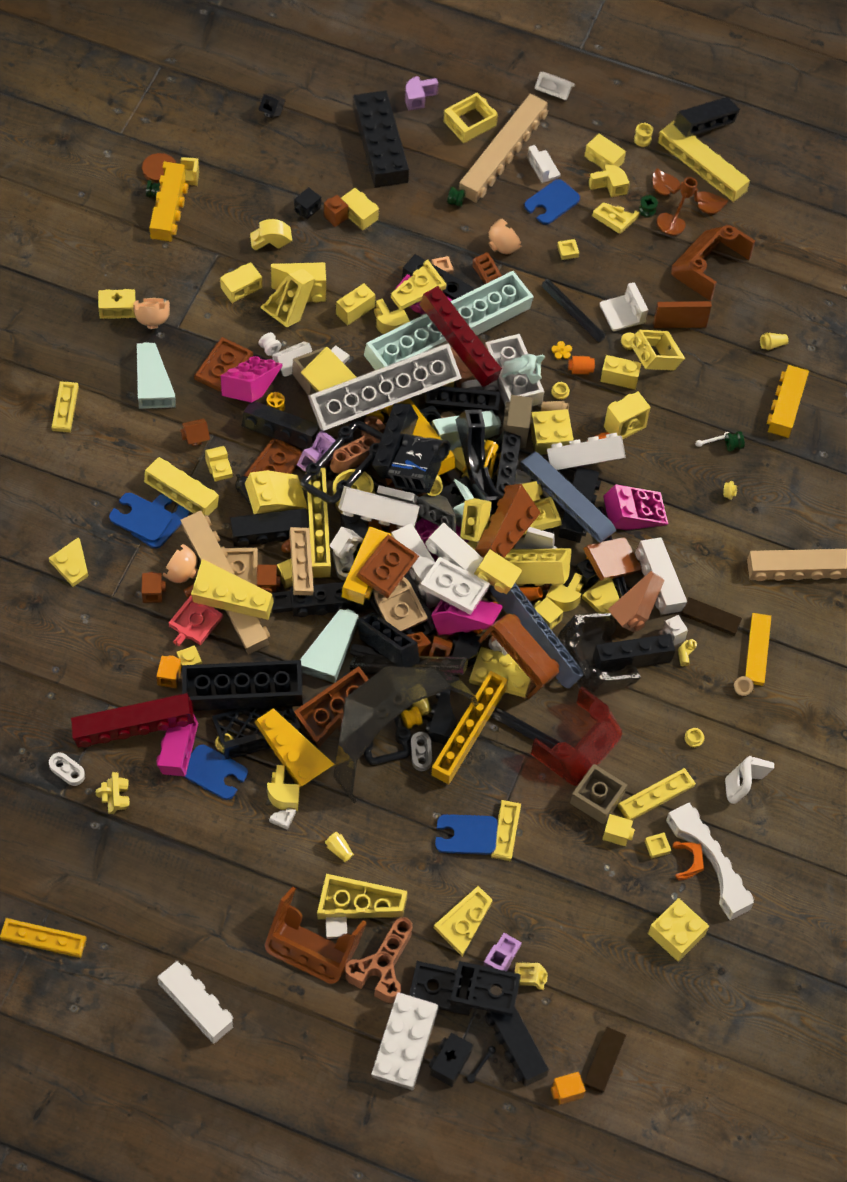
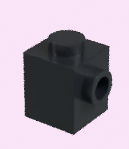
[259,94,286,118]

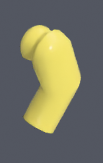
[678,639,697,667]

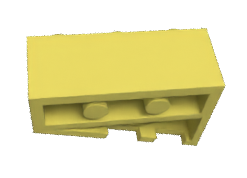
[260,268,316,327]

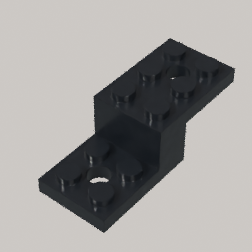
[409,961,521,1016]

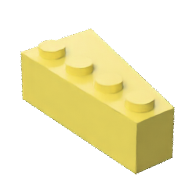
[191,559,274,620]
[317,874,407,919]

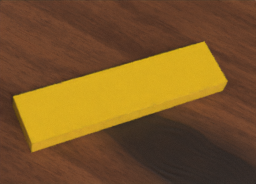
[745,613,771,686]
[0,918,87,958]

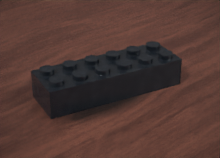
[353,90,409,188]
[182,660,303,711]

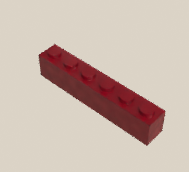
[420,286,502,387]
[71,693,194,748]

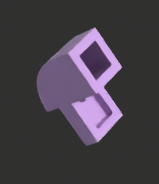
[405,76,438,111]
[297,431,336,472]
[483,933,522,971]

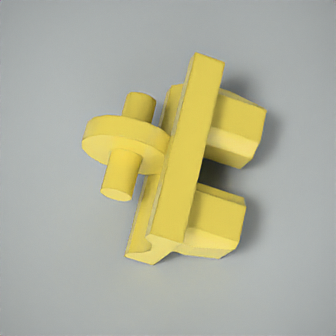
[96,772,129,814]

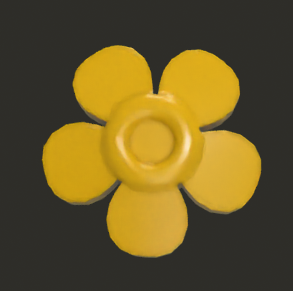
[551,341,572,359]

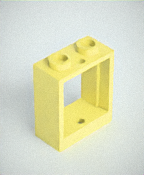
[443,93,498,143]
[629,330,685,370]

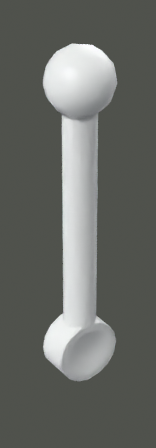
[695,432,729,447]

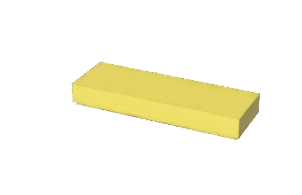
[52,381,79,433]
[491,800,521,861]

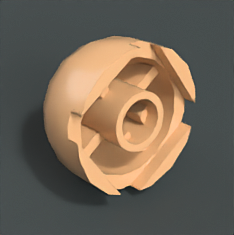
[488,218,522,255]
[133,298,170,329]
[163,544,199,583]

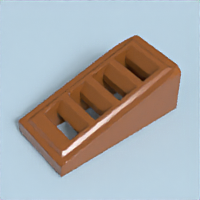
[472,252,502,284]

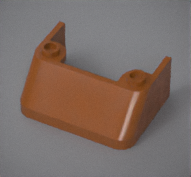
[671,225,755,301]
[478,613,559,699]
[265,887,367,984]

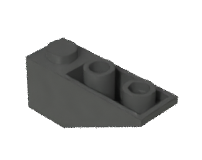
[417,494,456,532]

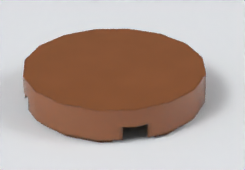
[142,153,176,183]

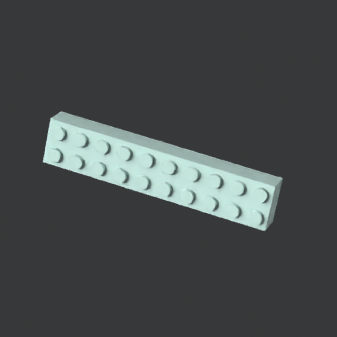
[364,271,534,370]

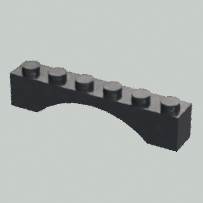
[455,410,502,523]
[425,632,482,745]

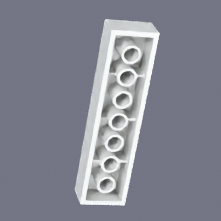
[308,343,461,431]

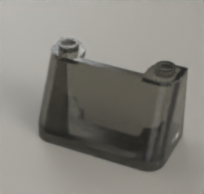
[558,613,641,698]

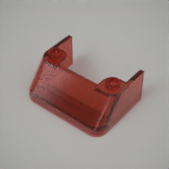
[531,687,622,786]

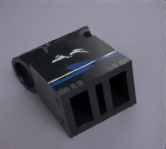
[388,434,450,494]

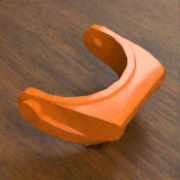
[673,841,704,880]

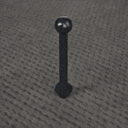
[467,1046,496,1083]

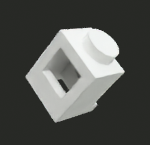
[330,527,364,559]
[659,615,688,646]

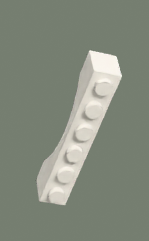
[666,803,754,920]

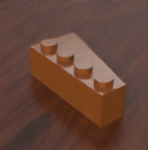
[294,666,372,748]

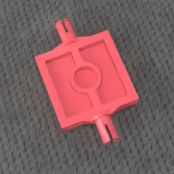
[169,595,223,646]

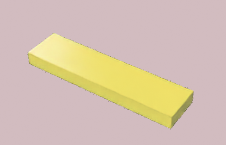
[618,768,696,820]

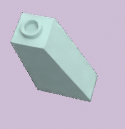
[137,342,176,409]
[432,410,501,451]
[300,609,358,683]

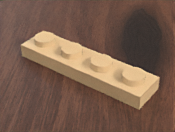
[289,527,314,595]

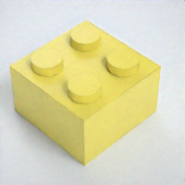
[604,392,651,439]
[530,409,573,455]
[648,898,709,962]

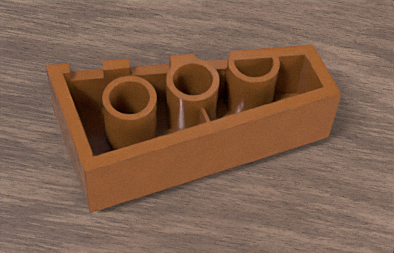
[475,484,541,558]

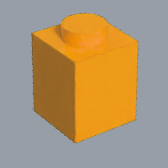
[156,656,182,689]
[551,1072,586,1105]

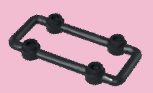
[300,421,383,504]
[342,665,411,765]

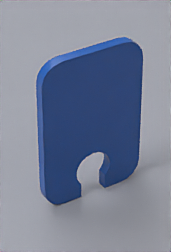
[524,179,580,225]
[109,493,172,542]
[131,494,189,549]
[183,745,248,800]
[435,814,498,855]

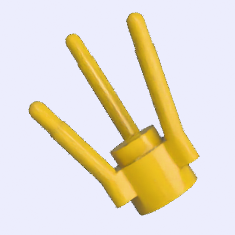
[462,440,498,478]

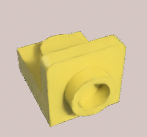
[514,963,548,990]

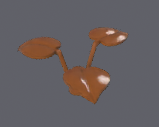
[652,168,728,236]

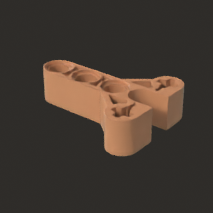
[330,416,386,474]
[345,917,412,1004]

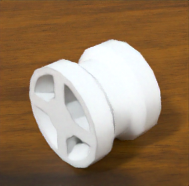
[259,333,281,356]

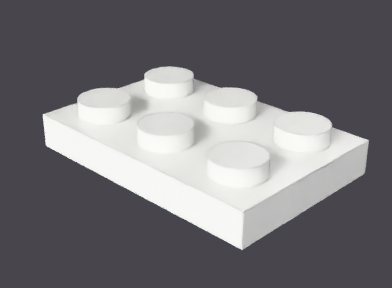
[420,557,490,615]

